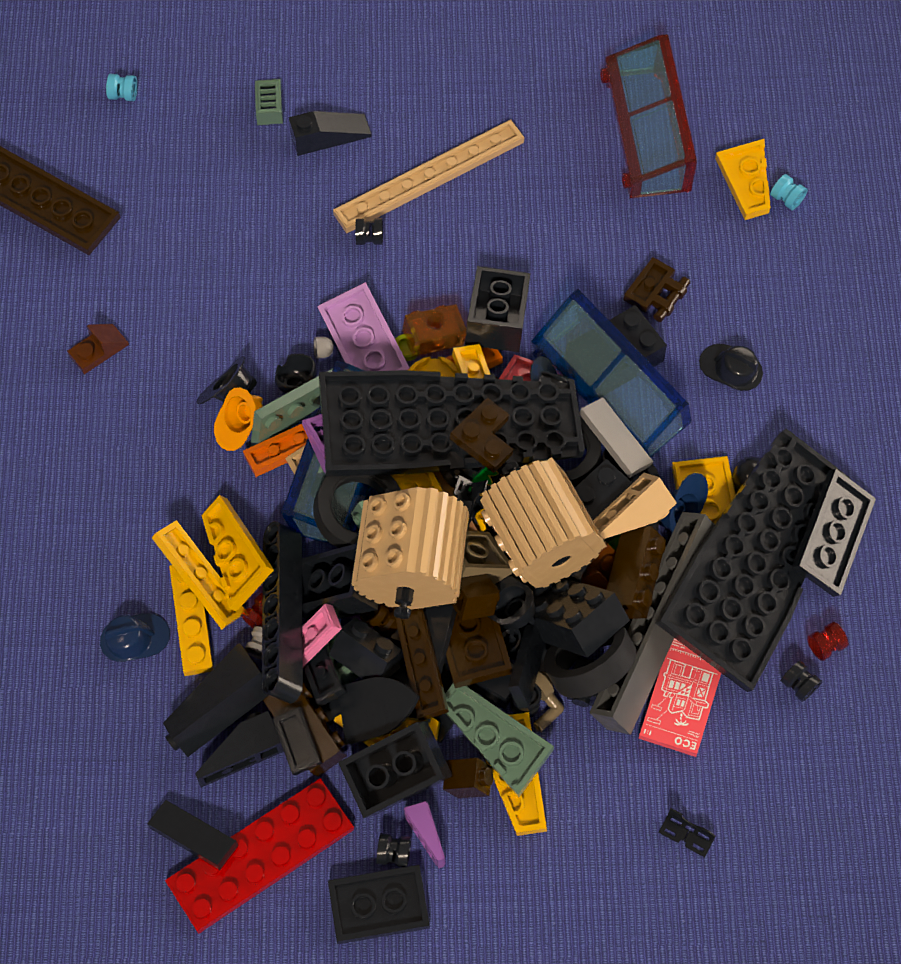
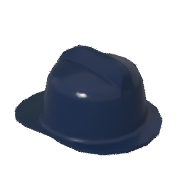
[659,473,708,533]
[100,614,170,662]

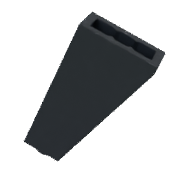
[163,643,269,757]

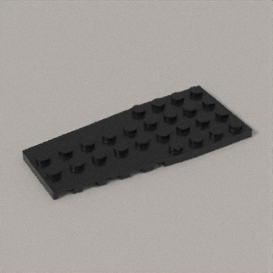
[319,370,585,476]
[655,429,850,692]

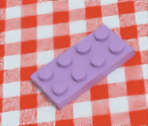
[317,282,409,371]

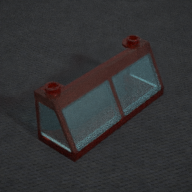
[600,34,697,198]

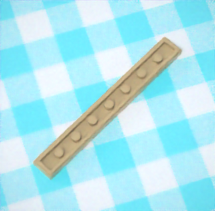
[333,119,524,233]

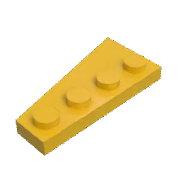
[201,495,274,612]

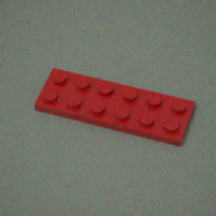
[165,778,354,934]

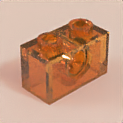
[402,304,466,357]

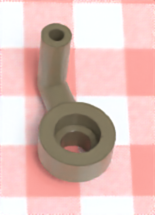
[533,671,564,732]

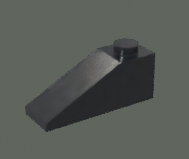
[288,111,372,156]
[195,711,284,788]

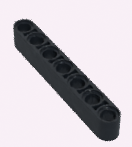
[262,521,303,704]

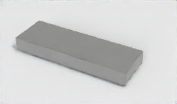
[579,398,653,478]

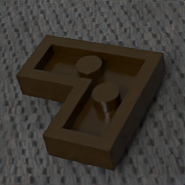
[449,398,514,473]

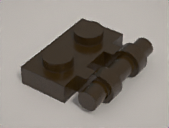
[623,257,691,322]

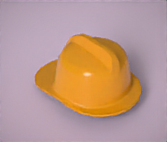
[214,387,263,451]

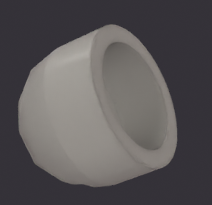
[314,336,334,359]

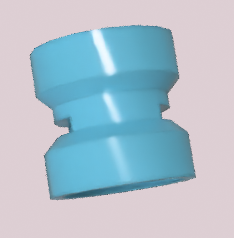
[106,74,137,102]
[770,174,808,211]

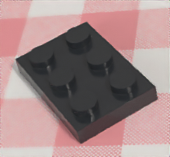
[328,865,430,945]

